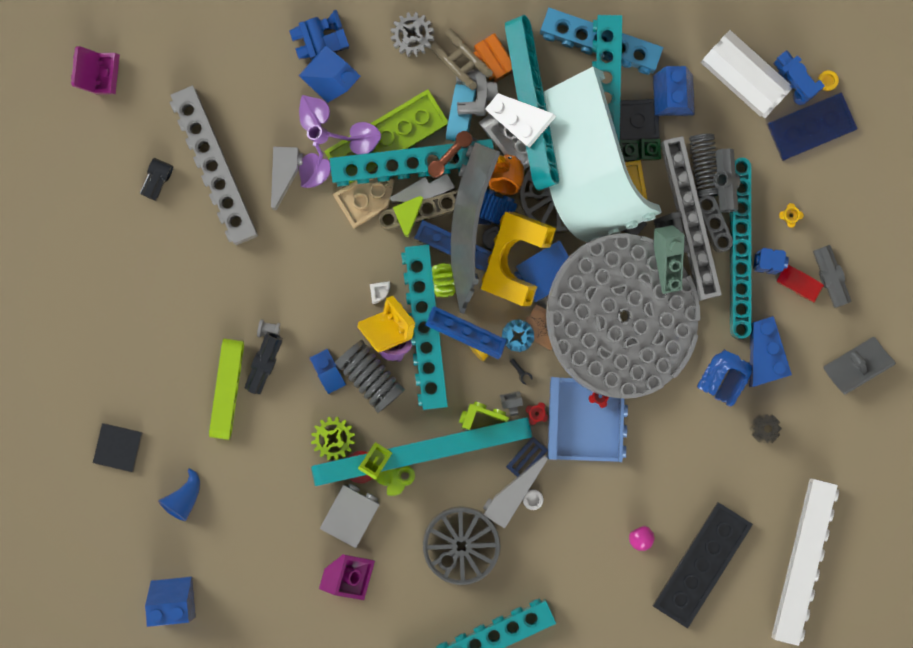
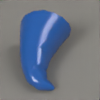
[158,468,200,521]

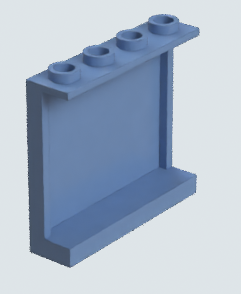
[548,377,628,462]

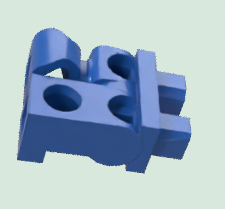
[289,10,349,60]
[773,50,825,105]

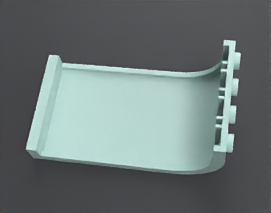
[544,67,662,242]

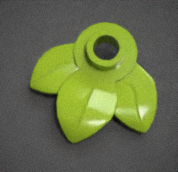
[376,466,415,496]

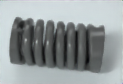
[335,340,405,413]

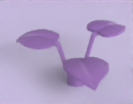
[299,95,381,188]

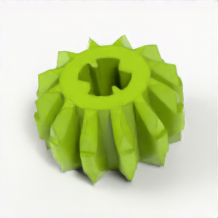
[432,263,455,298]

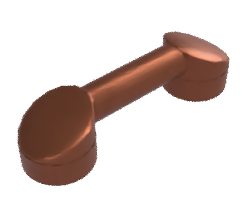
[428,131,472,178]

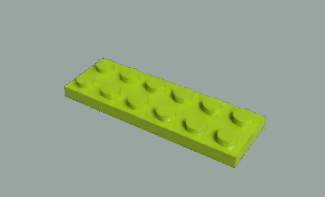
[324,89,448,184]

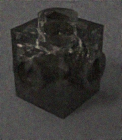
[749,414,782,443]

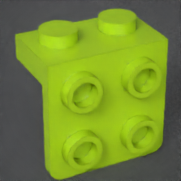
[459,401,509,431]

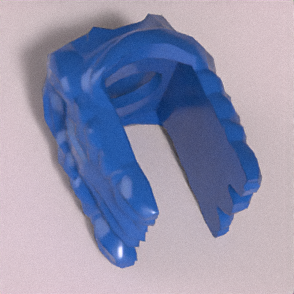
[697,349,752,407]

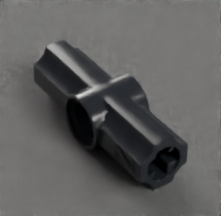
[244,332,283,394]

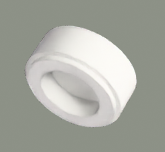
[523,489,543,510]

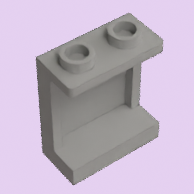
[320,483,380,548]

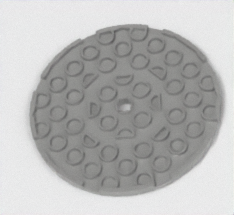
[546,233,700,399]

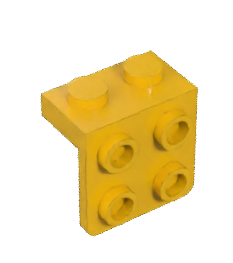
[357,296,415,352]

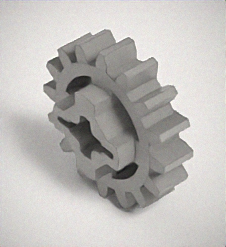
[390,12,434,57]

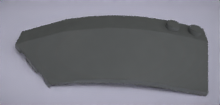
[451,142,500,314]

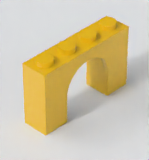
[481,212,556,306]

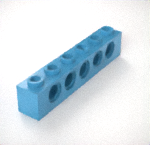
[540,7,664,75]

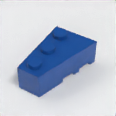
[749,316,792,387]

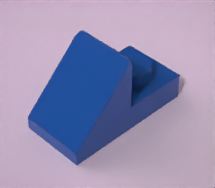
[310,349,346,394]

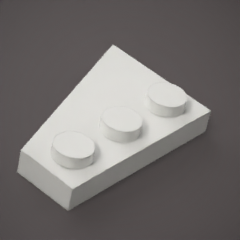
[485,93,556,148]

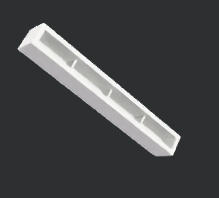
[771,479,839,646]

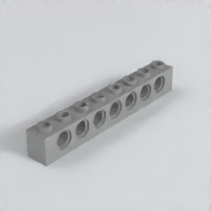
[170,85,258,246]
[661,136,722,301]

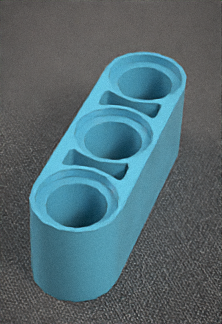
[446,84,476,141]

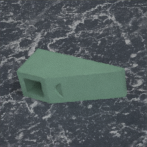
[654,225,684,294]

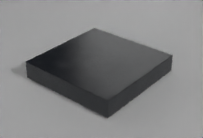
[619,99,660,140]
[93,423,143,472]

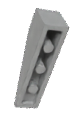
[483,454,548,528]

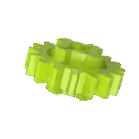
[311,417,355,460]

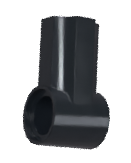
[139,158,174,201]

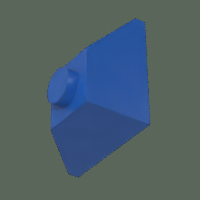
[299,46,361,103]

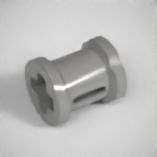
[257,319,281,338]

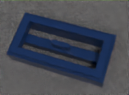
[506,437,548,477]

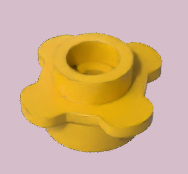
[779,203,804,228]

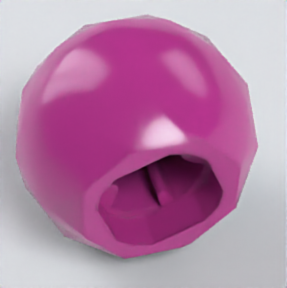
[629,526,655,551]

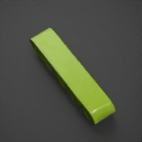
[209,338,244,440]

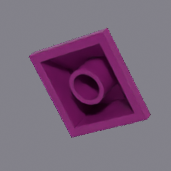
[319,554,375,600]

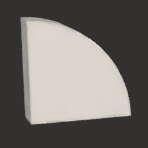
[370,281,390,304]

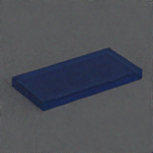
[766,92,858,161]

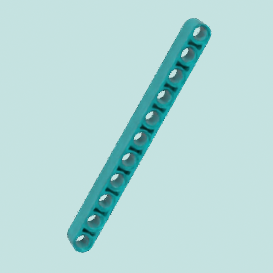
[311,417,533,486]

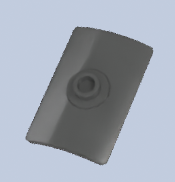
[823,337,896,395]

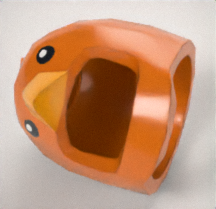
[488,154,524,195]

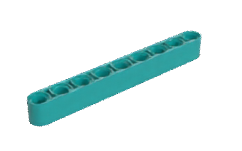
[505,15,559,190]
[730,158,751,339]

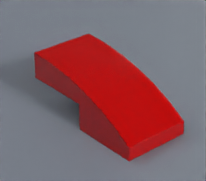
[776,265,824,303]

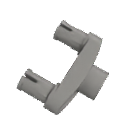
[456,69,498,116]

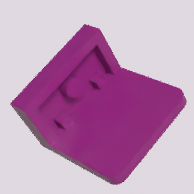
[71,46,120,94]

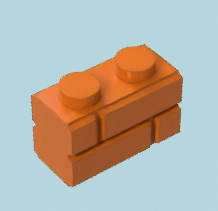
[473,33,513,82]

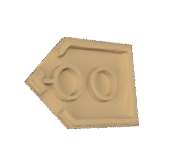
[333,178,395,229]

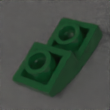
[619,139,661,161]

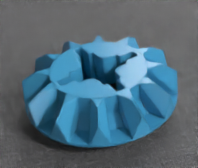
[502,320,534,352]

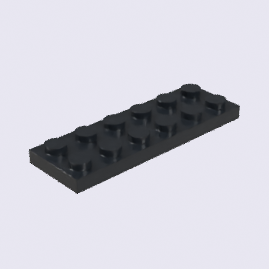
[652,502,753,629]

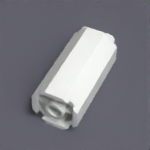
[701,30,792,118]

